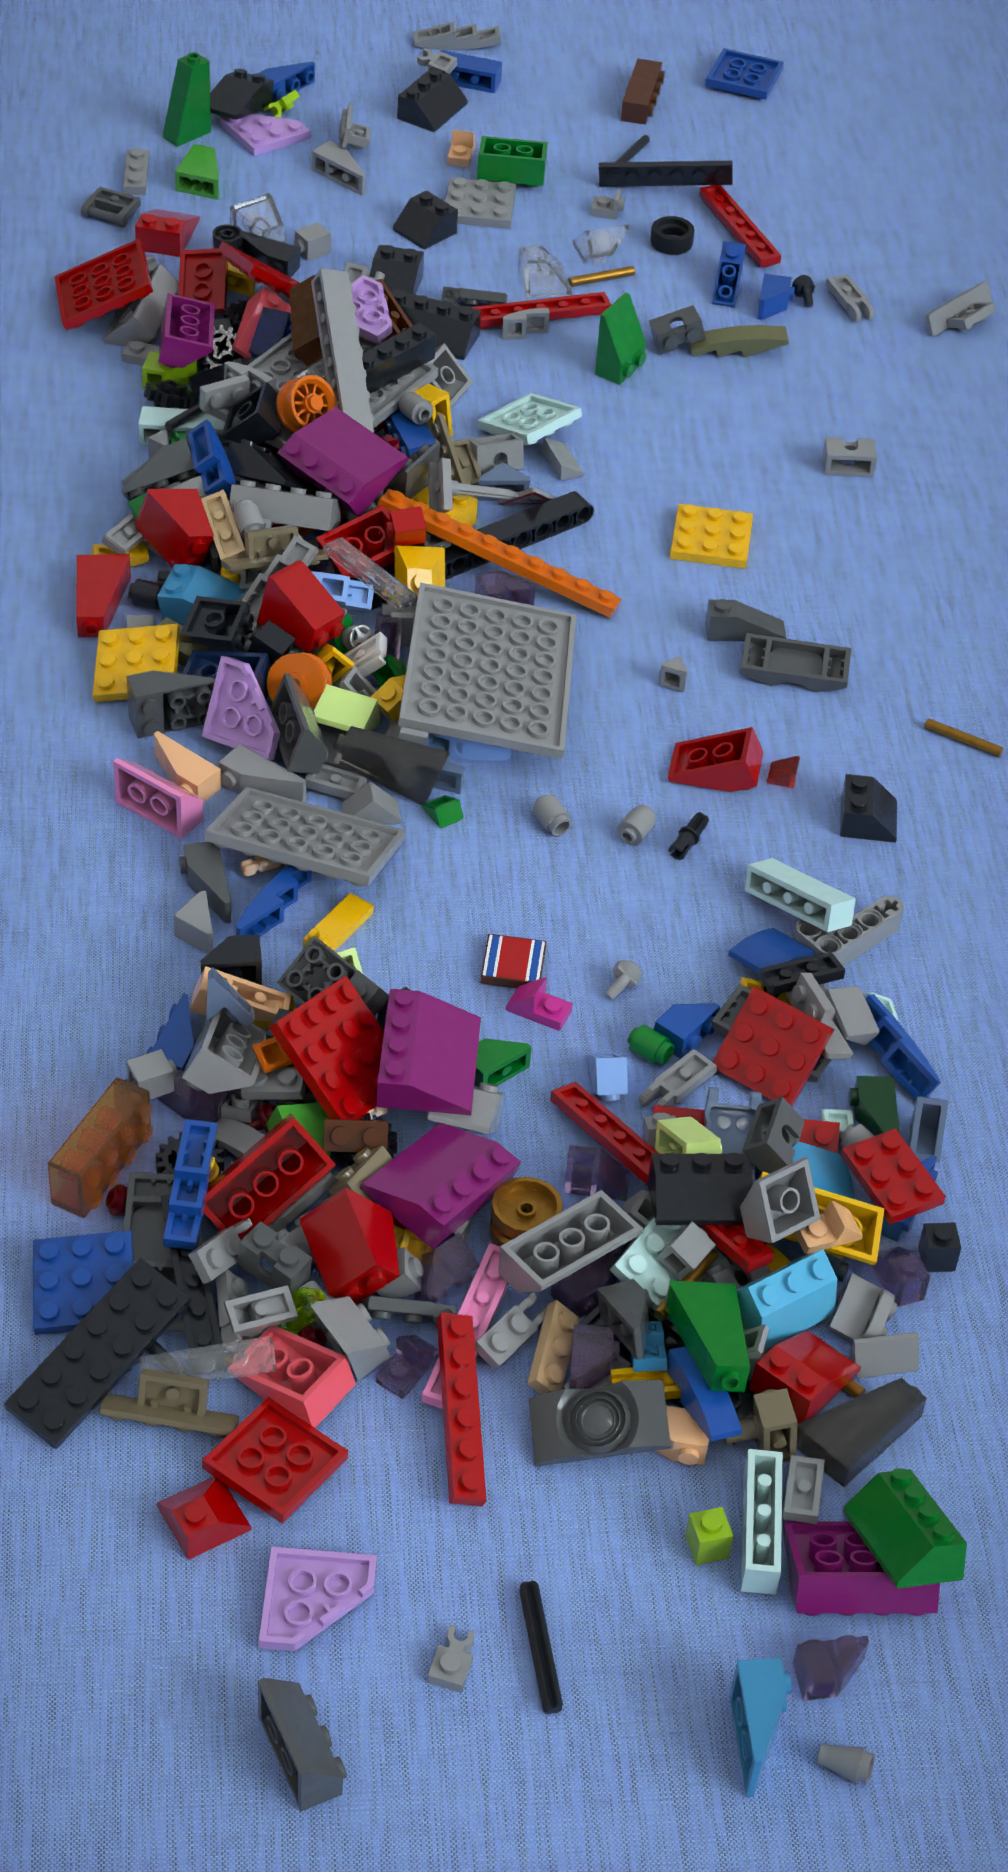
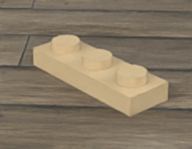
[201,490,245,560]
[527,1300,580,1394]

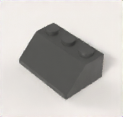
[270,673,328,774]
[258,1678,347,1811]

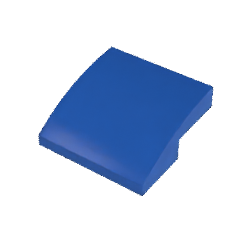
[728,928,815,974]

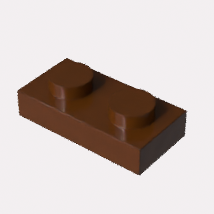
[322,1118,389,1153]

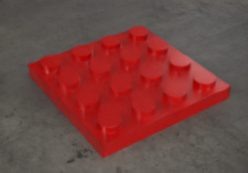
[54,238,153,330]
[218,242,300,299]
[268,976,384,1120]

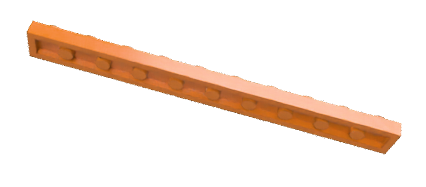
[377,489,621,618]

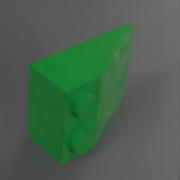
[595,292,647,385]

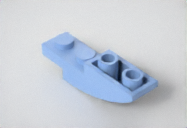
[311,571,375,613]
[423,732,512,761]

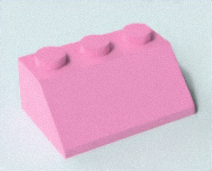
[113,758,204,839]

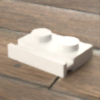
[338,632,387,685]

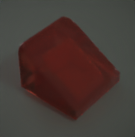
[767,756,800,788]

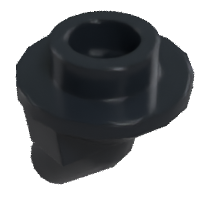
[792,275,815,307]

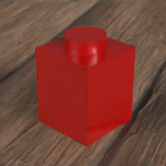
[385,506,427,546]

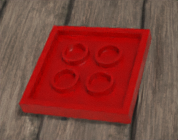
[713,986,835,1107]
[202,1397,348,1524]

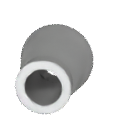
[817,1743,875,1784]

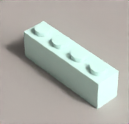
[138,406,237,445]
[745,858,856,932]
[741,1449,783,1595]

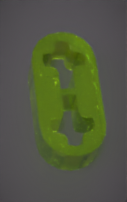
[276,1287,326,1334]

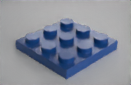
[705,48,784,100]
[33,1230,134,1335]

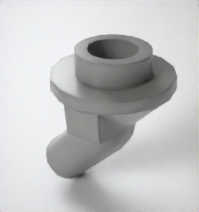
[605,960,642,1000]

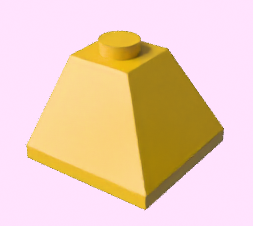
[394,545,445,599]

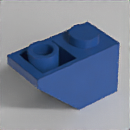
[654,1003,720,1059]

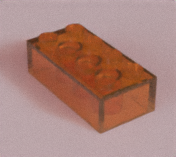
[48,1077,153,1218]

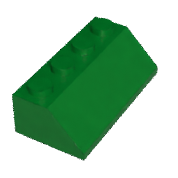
[843,1468,967,1589]

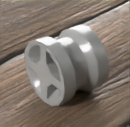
[341,625,374,651]

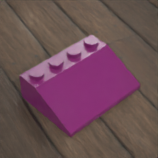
[277,407,409,517]
[377,989,481,1115]
[360,1123,521,1250]
[783,1521,940,1616]

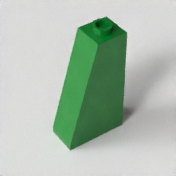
[163,52,211,147]
[665,1280,750,1392]

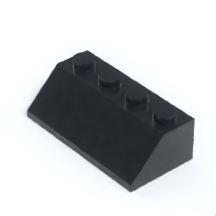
[390,289,481,360]
[362,323,437,394]

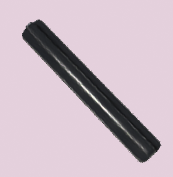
[519,1580,563,1714]

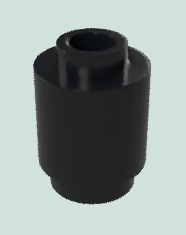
[128,579,163,610]

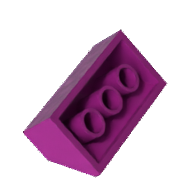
[158,293,215,368]

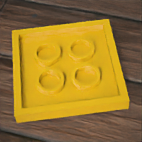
[670,504,753,569]
[92,624,180,702]

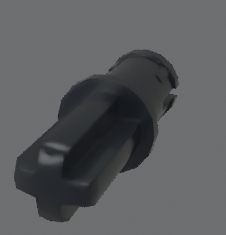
[668,812,709,860]

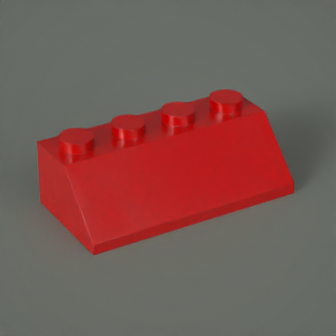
[203,1113,336,1240]

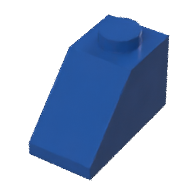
[757,274,795,320]

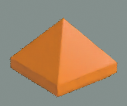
[251,1037,292,1074]

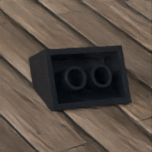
[397,68,468,132]
[647,1153,752,1225]

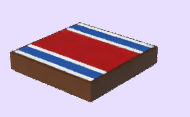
[480,934,547,988]

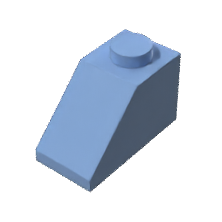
[587,1053,628,1101]

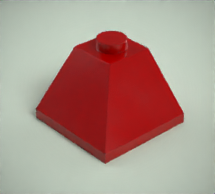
[157,1477,251,1560]

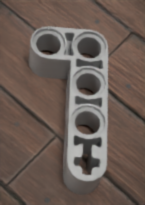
[793,896,904,966]

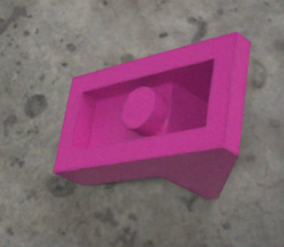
[505,977,573,1031]

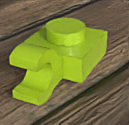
[263,89,300,118]

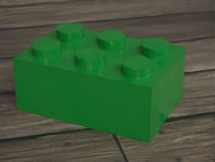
[477,136,548,187]

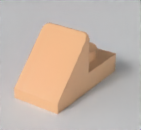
[447,130,477,168]
[794,1201,863,1255]

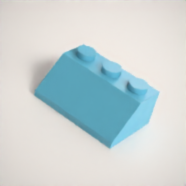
[736,1249,838,1351]

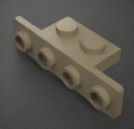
[431,413,482,486]
[221,525,329,574]
[99,1368,239,1437]

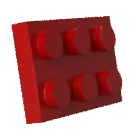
[178,248,228,314]
[840,1128,946,1225]

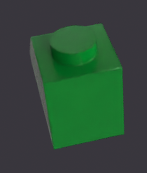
[474,1038,532,1087]

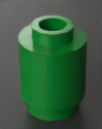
[627,1024,675,1066]

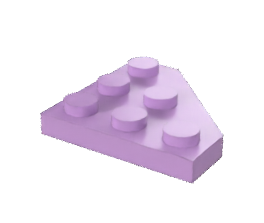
[220,114,311,156]
[352,275,392,344]
[201,656,281,760]
[259,1546,377,1651]

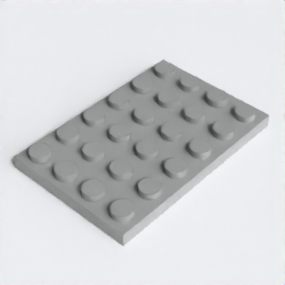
[204,787,406,886]

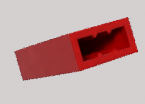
[76,554,131,637]

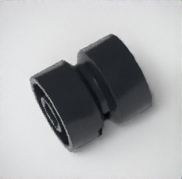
[212,224,243,252]

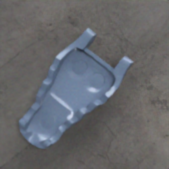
[704,1087,765,1185]

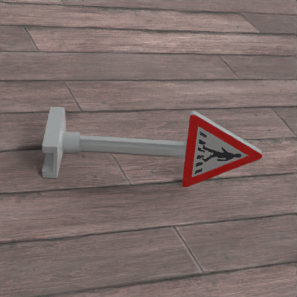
[428,458,557,513]

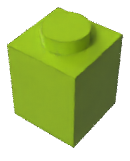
[685,1507,733,1565]

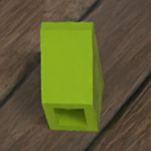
[142,351,197,388]

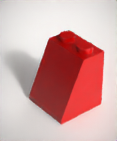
[135,489,214,568]
[257,560,345,653]
[300,1188,400,1305]

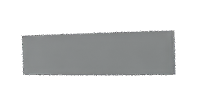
[413,22,502,50]
[242,535,319,631]

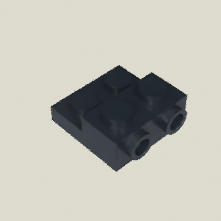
[180,596,254,652]

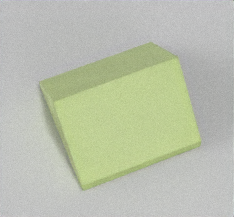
[314,684,381,736]

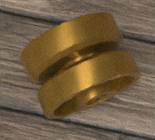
[489,1177,563,1246]

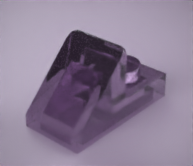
[376,1334,439,1399]

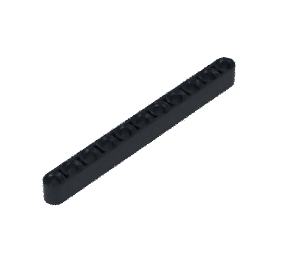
[354,491,594,610]

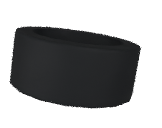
[650,216,695,255]

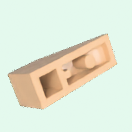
[154,731,221,803]
[190,966,291,1021]
[656,1406,709,1466]

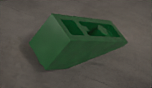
[849,1076,900,1136]

